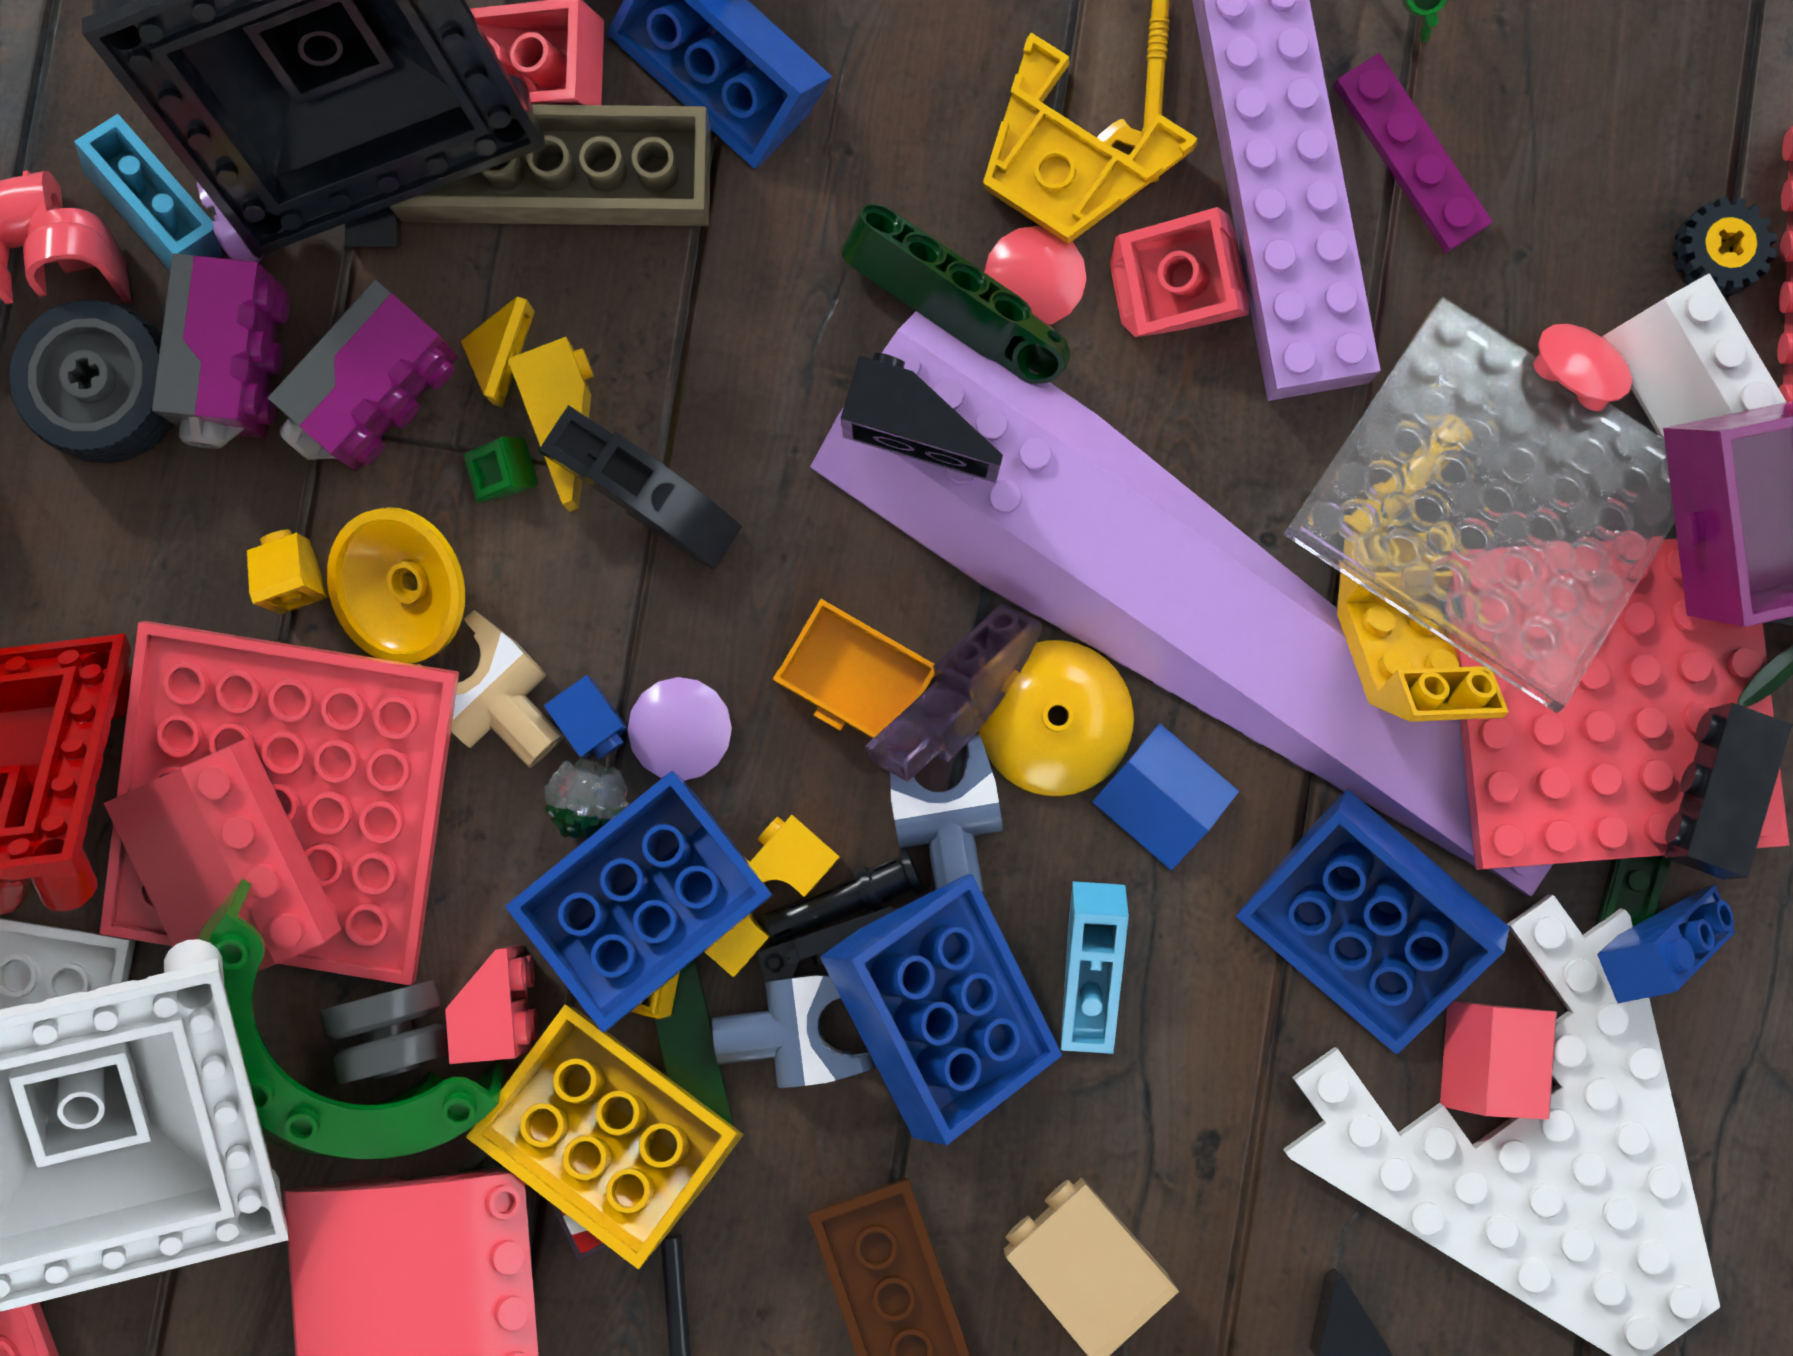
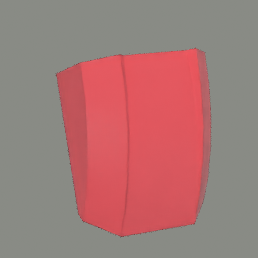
[1109,207,1250,337]

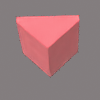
[1440,1001,1557,1119]

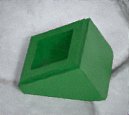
[463,437,538,503]

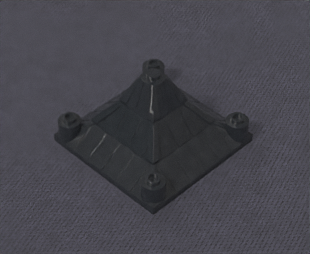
[82,0,546,257]

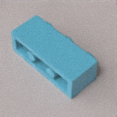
[74,114,222,271]

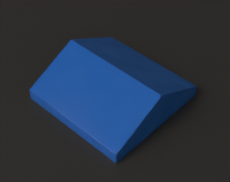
[1092,723,1239,871]

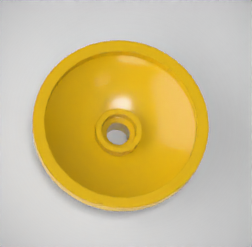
[327,507,465,664]
[977,640,1134,796]

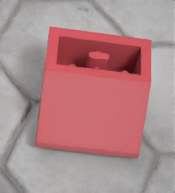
[445,945,539,1064]

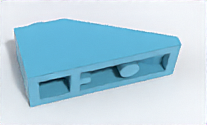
[1061,881,1129,1054]

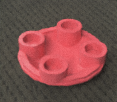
[984,226,1087,325]
[1533,324,1633,411]

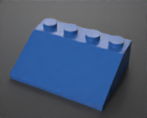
[505,771,773,1033]
[1236,788,1510,1055]
[820,874,1063,1145]

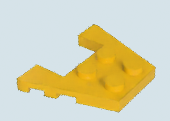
[983,32,1198,244]

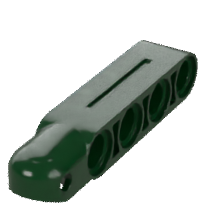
[841,203,1070,384]

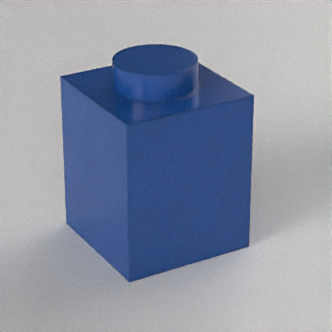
[543,675,628,761]

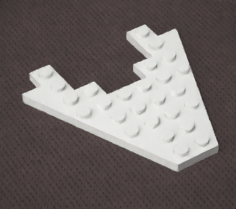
[1283,894,1720,1356]

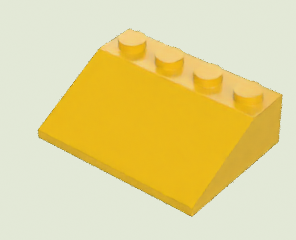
[466,1004,744,1269]

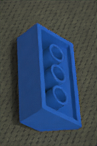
[606,0,832,169]

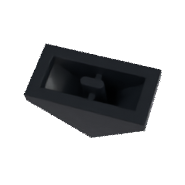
[1309,1268,1393,1356]

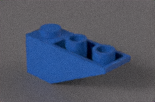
[1597,885,1735,1004]

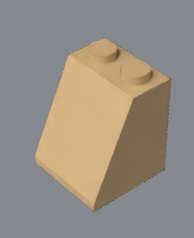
[1004,1177,1179,1356]

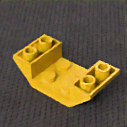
[1337,534,1509,722]

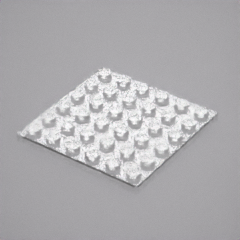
[1283,297,1675,713]

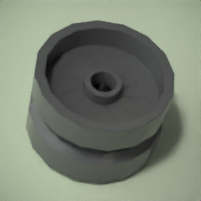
[319,979,449,1084]

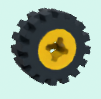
[1672,197,1778,296]

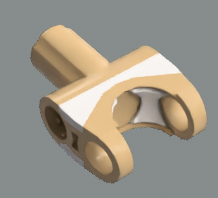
[415,610,563,768]

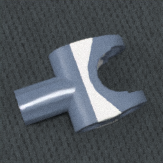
[890,734,1003,892]
[712,974,876,1088]

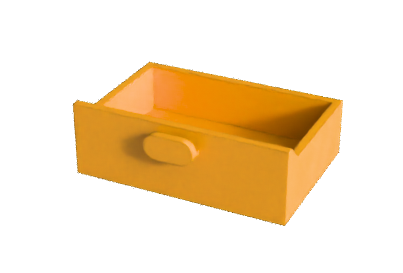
[773,599,939,749]

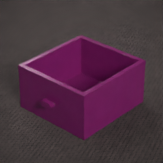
[1663,401,1793,627]

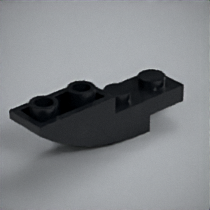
[538,405,742,570]

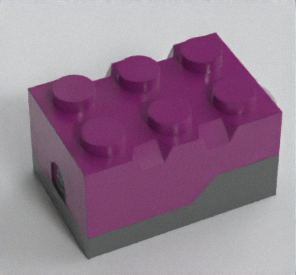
[152,253,290,449]
[268,279,459,472]

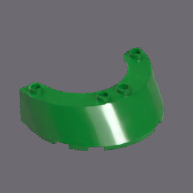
[195,878,505,1159]

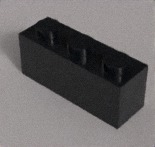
[1665,703,1792,880]

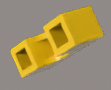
[704,815,840,978]

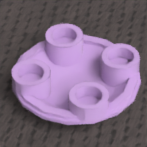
[627,677,732,781]

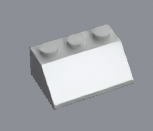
[1602,273,1786,446]

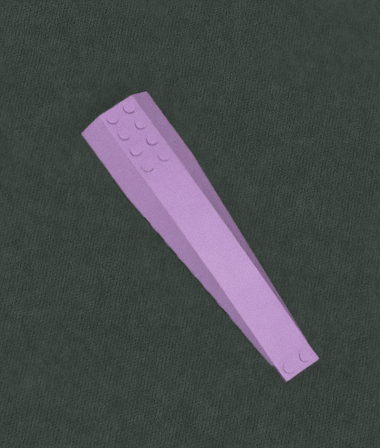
[810,311,1553,897]

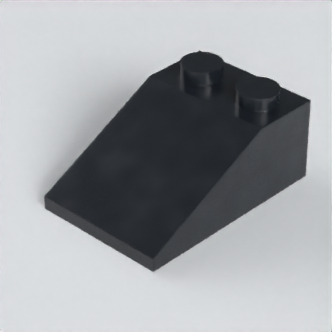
[840,353,1003,483]

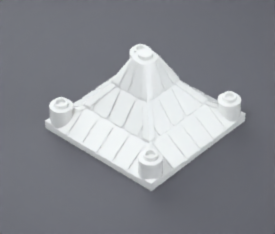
[0,939,289,1312]

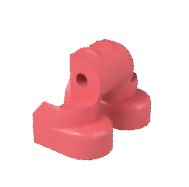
[0,170,131,304]

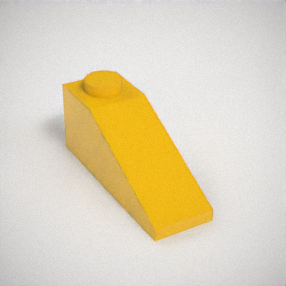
[507,337,594,512]

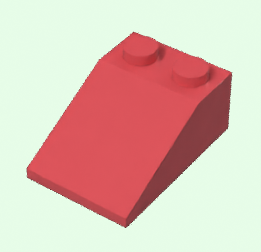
[470,0,604,105]

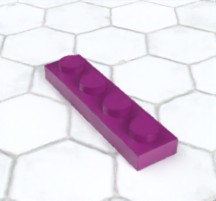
[1333,52,1493,254]

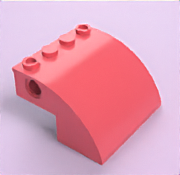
[284,1167,539,1356]

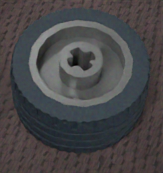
[9,299,173,463]

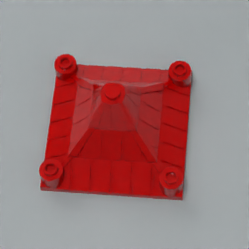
[0,633,132,916]

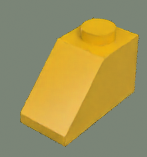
[247,529,329,615]

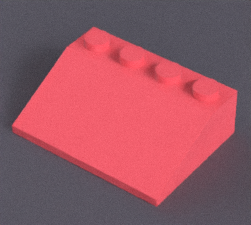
[103,737,341,971]

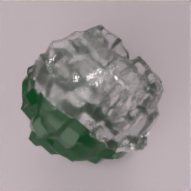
[544,759,629,839]

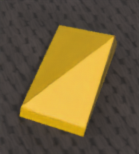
[461,296,535,408]

